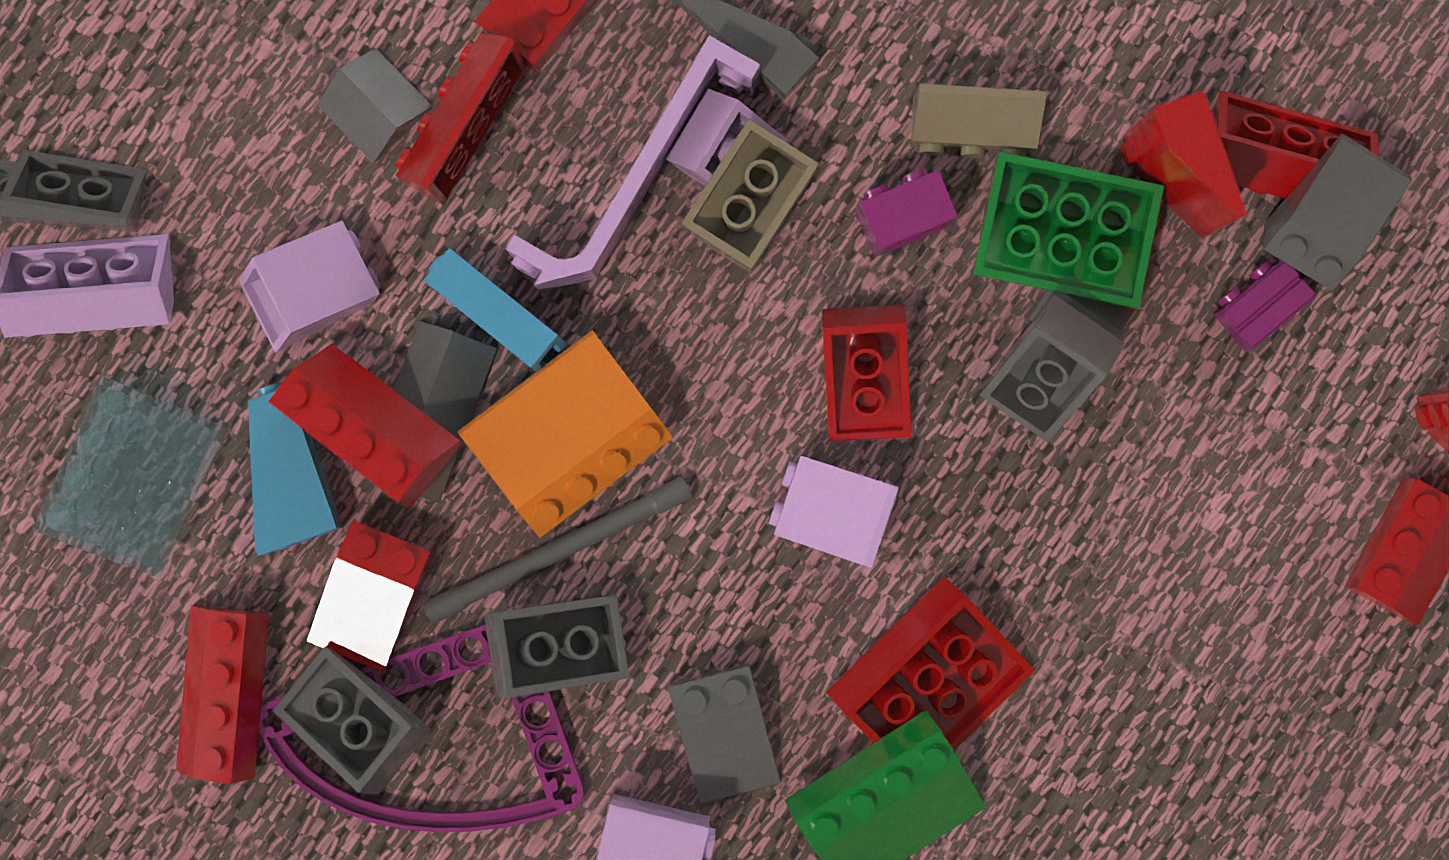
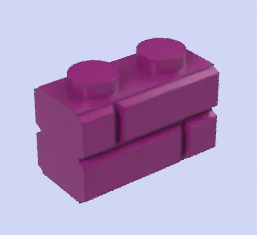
[1213,259,1316,352]

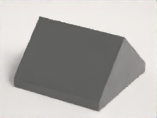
[317,48,433,164]

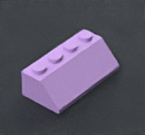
[0,234,174,338]

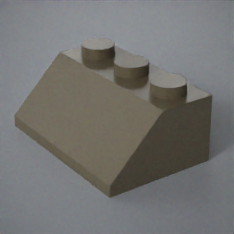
[910,83,1046,158]
[681,119,819,274]

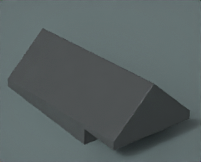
[0,150,147,232]
[361,321,497,503]

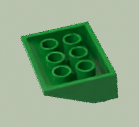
[973,151,1164,309]
[785,710,987,860]

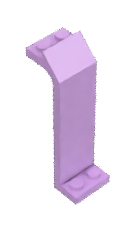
[506,35,760,293]

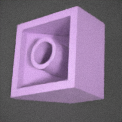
[666,89,788,186]

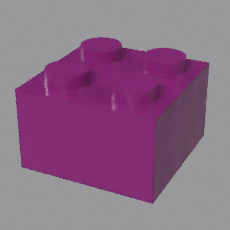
[855,168,958,258]

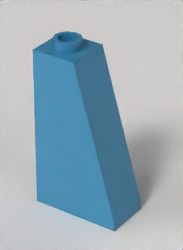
[424,248,570,372]
[248,383,343,556]

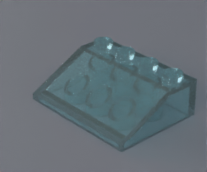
[33,375,227,578]

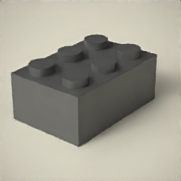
[979,295,1125,442]
[484,595,629,699]

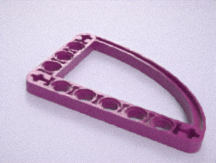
[259,625,584,832]

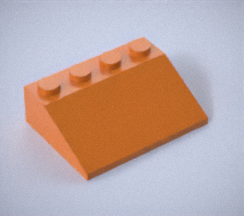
[457,330,673,538]

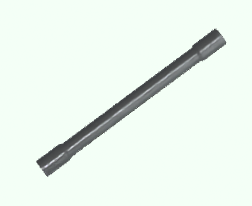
[422,476,693,625]

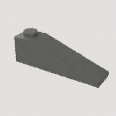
[673,0,819,101]

